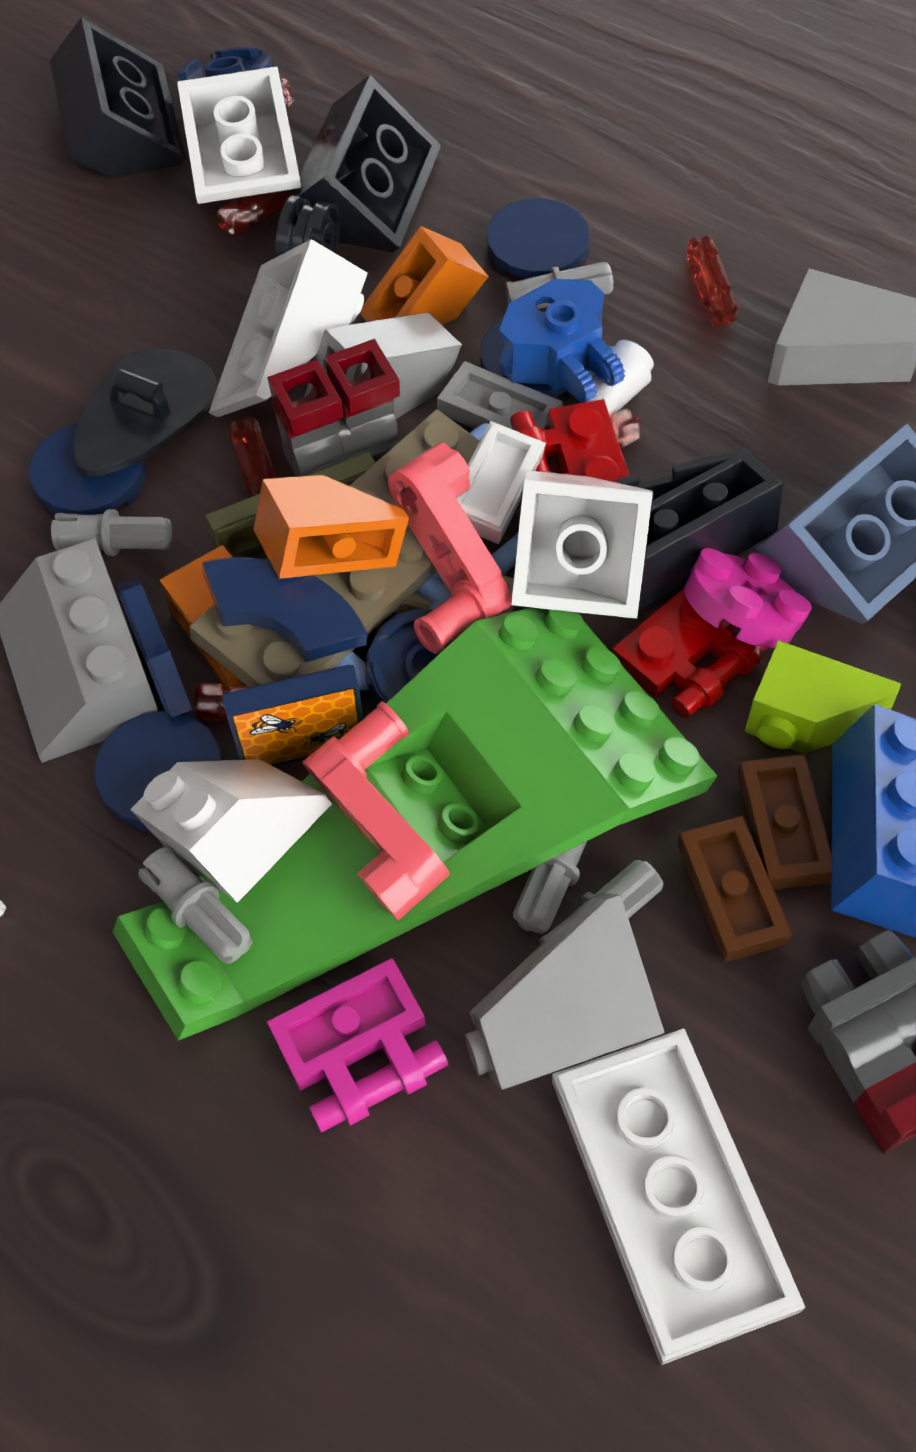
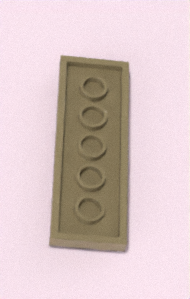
[189,409,480,687]

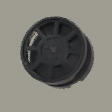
[275,195,340,257]

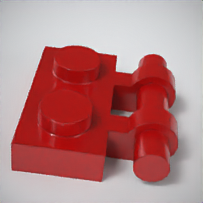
[510,399,630,483]
[612,588,767,719]

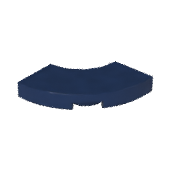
[202,557,368,662]
[116,577,192,718]

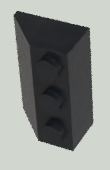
[50,17,186,178]
[290,75,441,252]

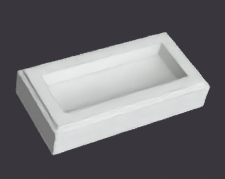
[456,421,546,544]

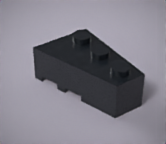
[618,448,783,611]

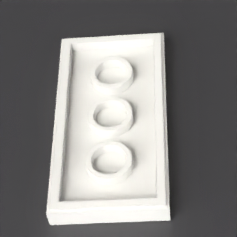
[552,1028,806,1365]

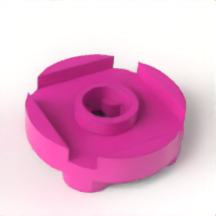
[684,548,812,648]

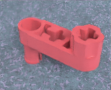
[388,442,512,654]
[302,702,450,921]

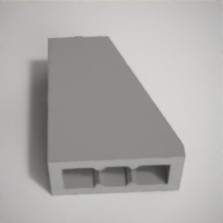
[768,268,916,385]
[304,312,462,419]
[465,893,665,1090]

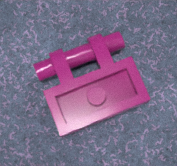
[267,958,448,1133]

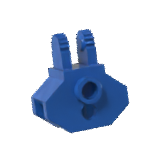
[499,279,626,403]

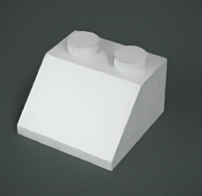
[511,471,653,619]
[130,759,332,903]

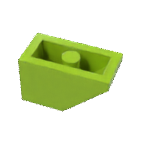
[744,640,901,754]

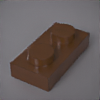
[738,754,832,890]
[677,816,792,963]

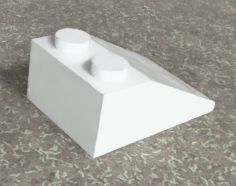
[177,67,301,204]
[208,239,367,417]

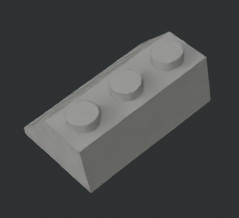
[0,538,159,763]

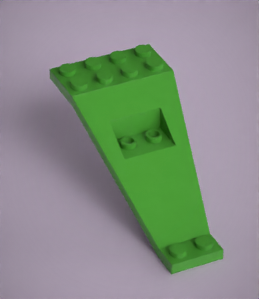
[112,607,717,1041]

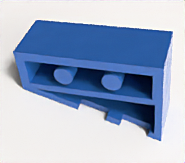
[831,704,916,938]

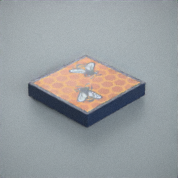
[222,664,363,767]

